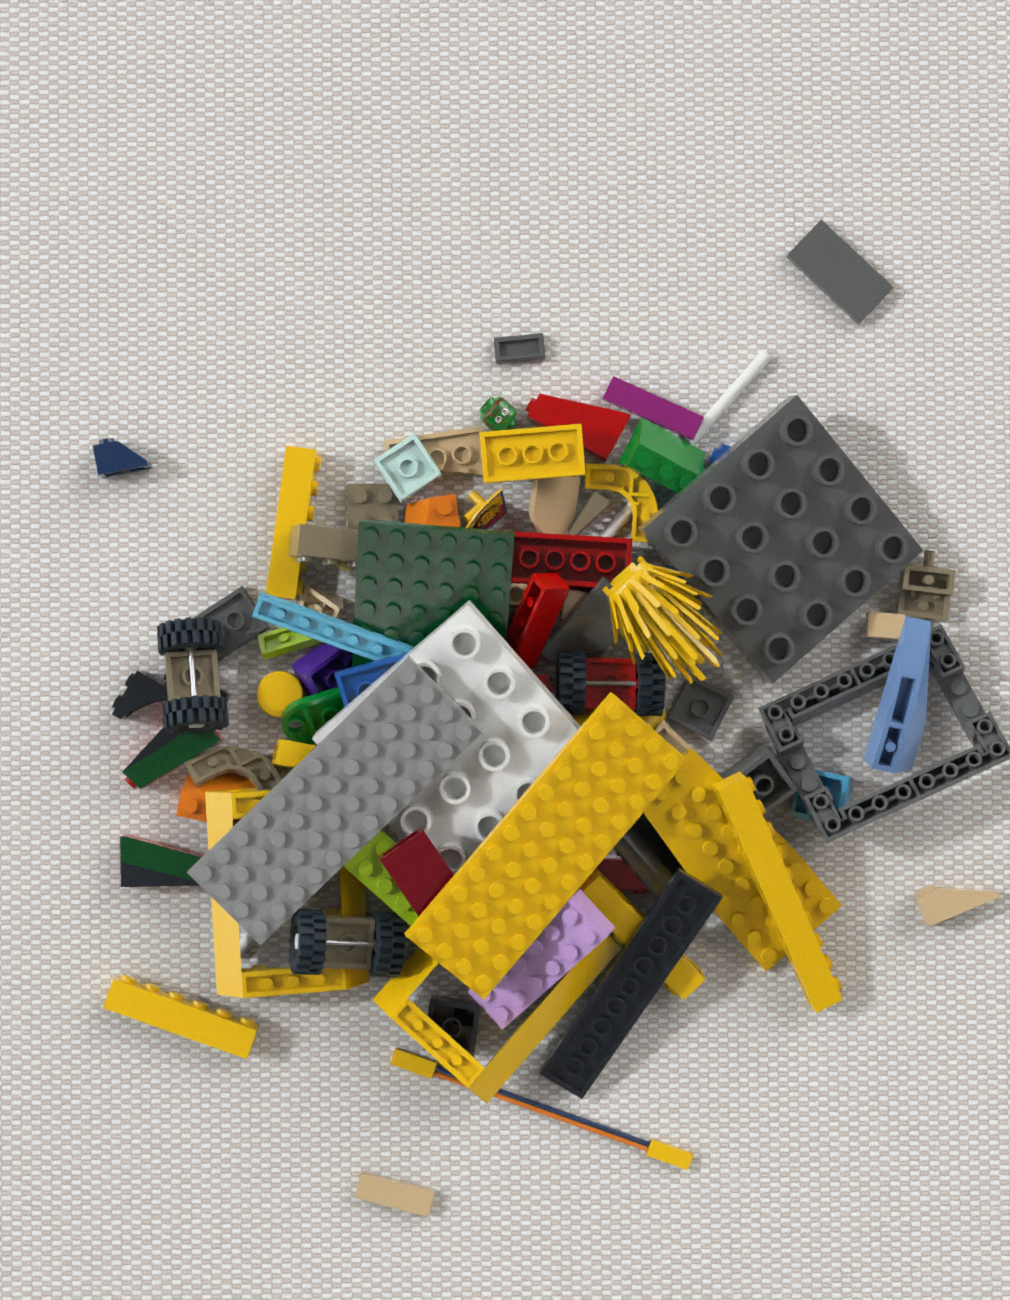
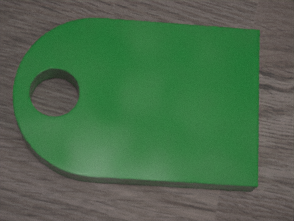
[282,687,345,744]

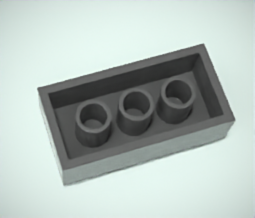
[720,744,798,816]

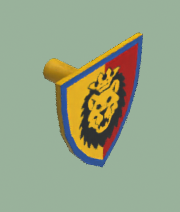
[464,489,508,530]

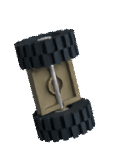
[157,617,229,735]
[289,909,406,977]

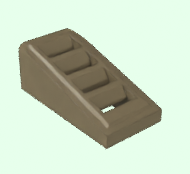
[568,492,611,535]

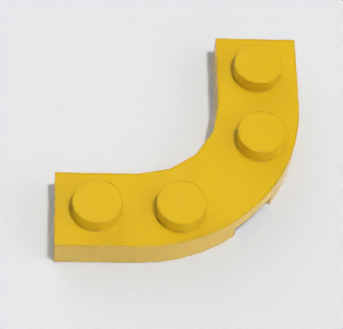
[585,464,659,543]

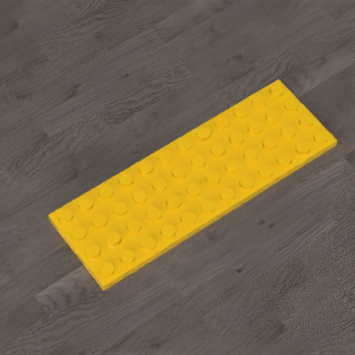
[404,692,688,1000]

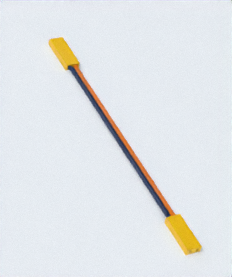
[390,1048,693,1170]

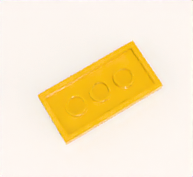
[480,424,586,484]

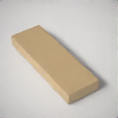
[355,1171,435,1217]

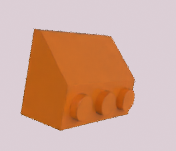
[176,773,255,826]

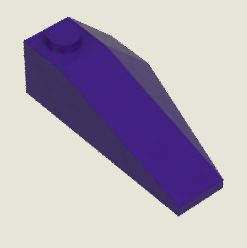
[291,643,353,695]

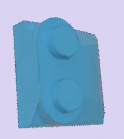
[790,770,852,820]

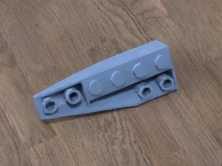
[863,616,931,773]

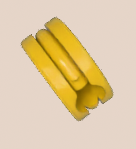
[257,671,305,718]

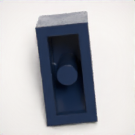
[92,438,152,478]

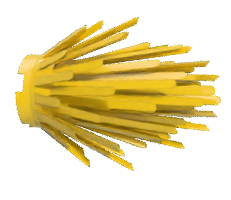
[602,556,723,684]

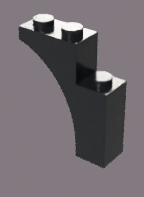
[112,670,232,719]

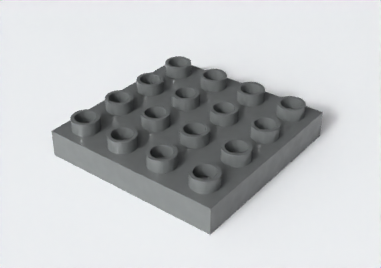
[638,395,924,684]

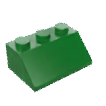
[618,418,705,494]

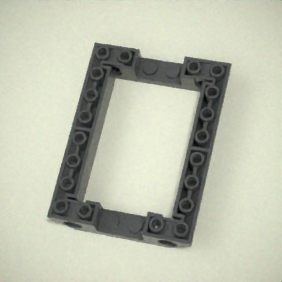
[758,624,1010,843]

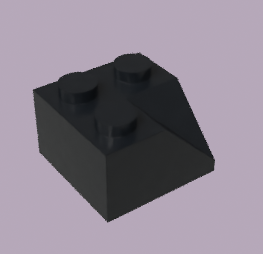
[423,995,481,1057]

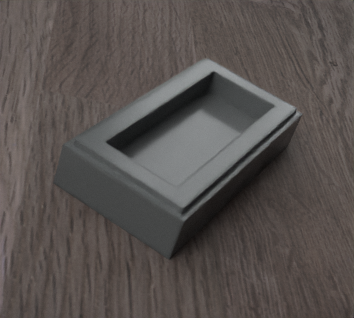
[493,333,546,364]

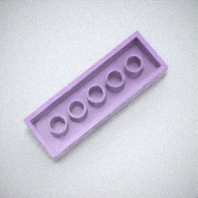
[468,889,615,1029]

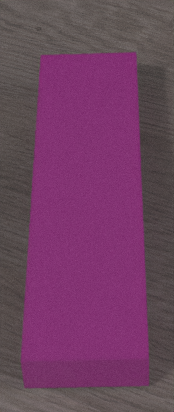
[602,376,704,441]

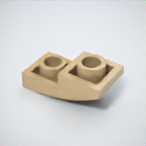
[865,612,920,641]

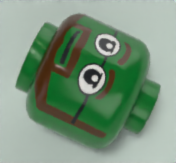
[479,396,517,431]

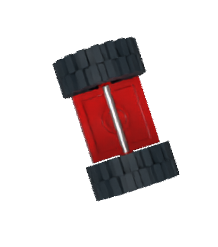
[556,651,666,716]

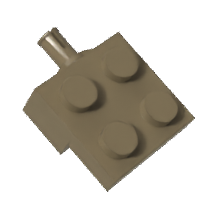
[896,550,956,621]

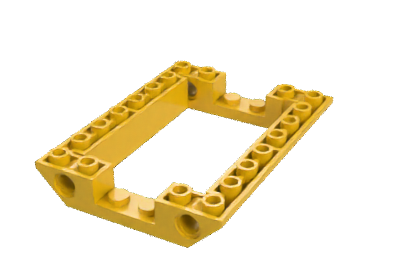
[205,788,370,998]
[373,935,621,1104]

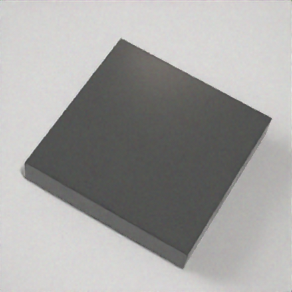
[667,674,735,741]

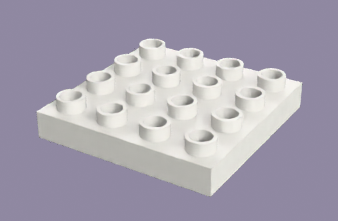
[312,600,581,875]

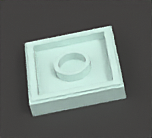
[373,433,443,503]

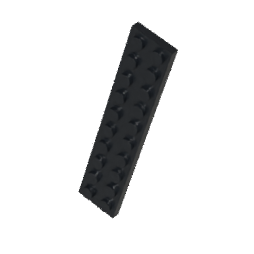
[539,868,723,1099]

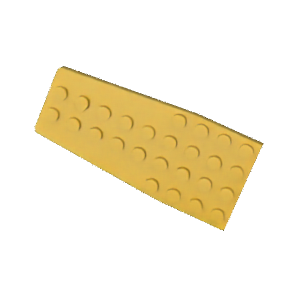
[643,749,842,972]

